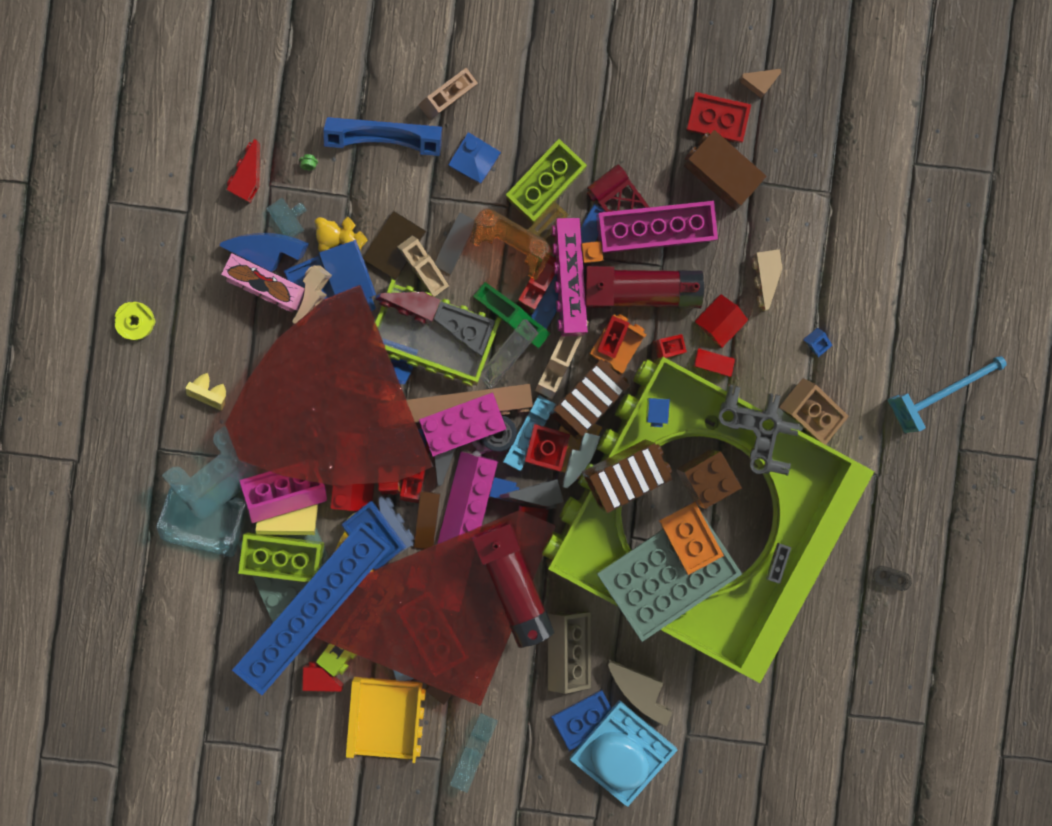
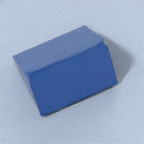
[803,328,833,357]

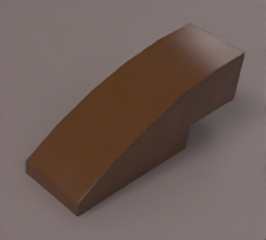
[414,491,441,550]

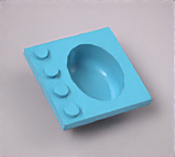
[569,700,678,807]

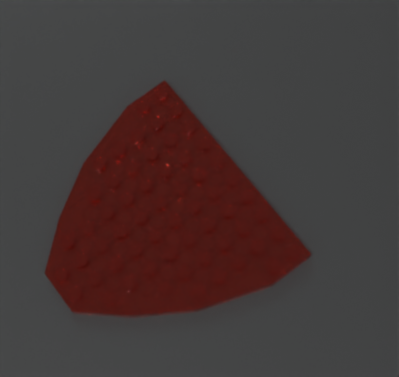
[225,285,433,486]

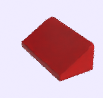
[693,348,735,377]

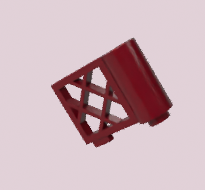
[587,164,650,212]

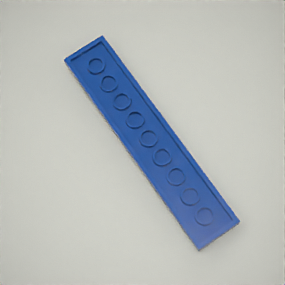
[232,521,392,695]

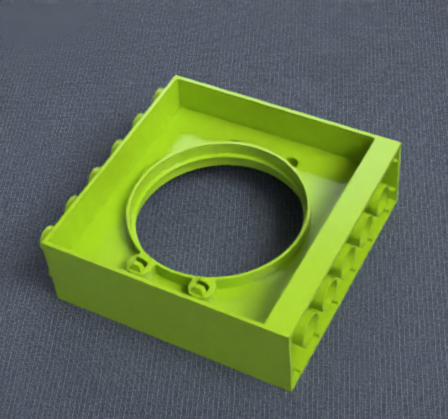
[541,357,875,683]

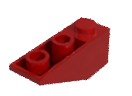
[227,139,260,203]

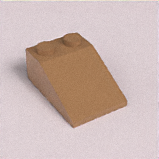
[779,378,849,445]

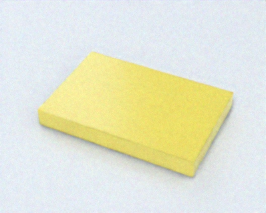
[256,504,318,535]

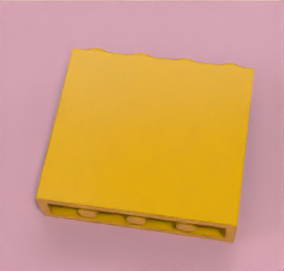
[346,677,426,763]

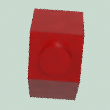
[303,661,344,692]

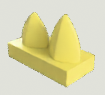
[186,373,226,411]

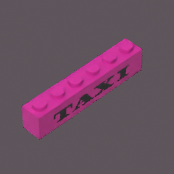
[551,218,588,337]

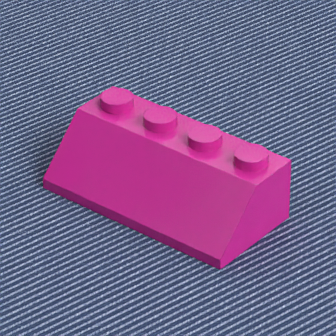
[239,459,327,523]

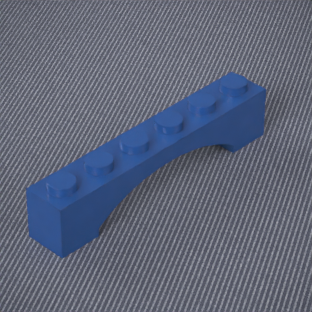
[323,117,442,156]

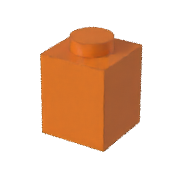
[581,241,603,263]

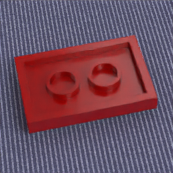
[686,92,751,143]

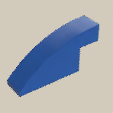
[220,233,309,272]

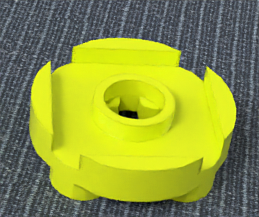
[115,302,155,340]

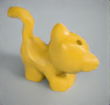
[314,217,368,252]

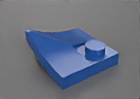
[448,132,501,184]

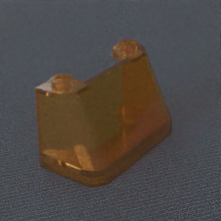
[470,209,552,280]

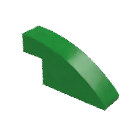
[473,282,551,349]

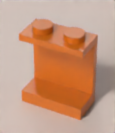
[589,314,647,374]

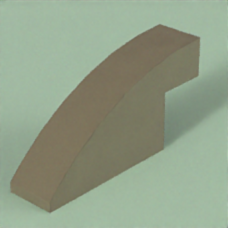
[607,659,672,726]

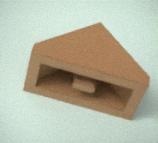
[739,69,781,98]

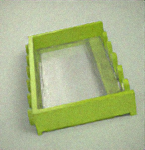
[368,279,501,387]

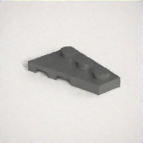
[434,301,495,357]

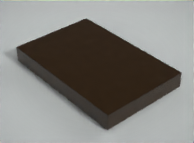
[363,210,426,280]

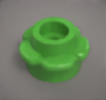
[299,154,318,171]

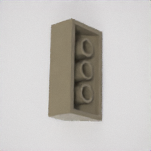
[548,612,591,694]

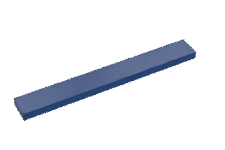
[520,204,605,344]

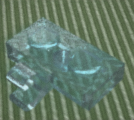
[266,198,307,238]

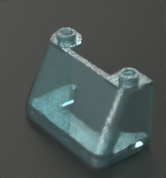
[156,485,247,557]

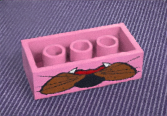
[221,253,305,313]

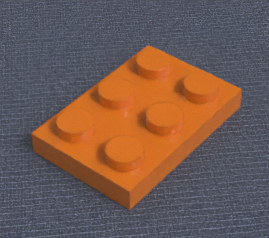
[659,502,724,575]

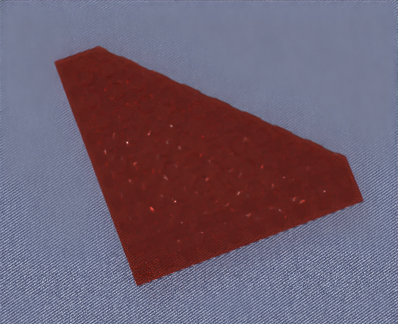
[314,510,556,706]

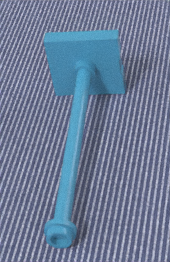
[887,356,1007,433]

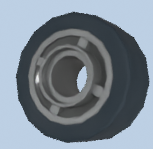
[481,415,517,452]

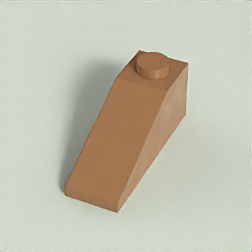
[418,68,478,120]

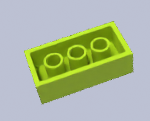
[506,139,587,225]
[238,533,324,582]

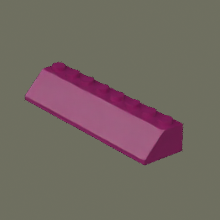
[425,451,498,612]

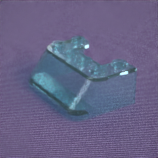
[162,426,258,519]

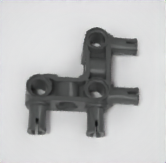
[719,385,800,476]

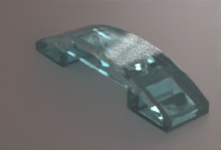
[450,713,498,793]

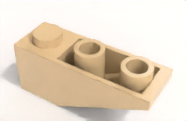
[751,249,782,311]

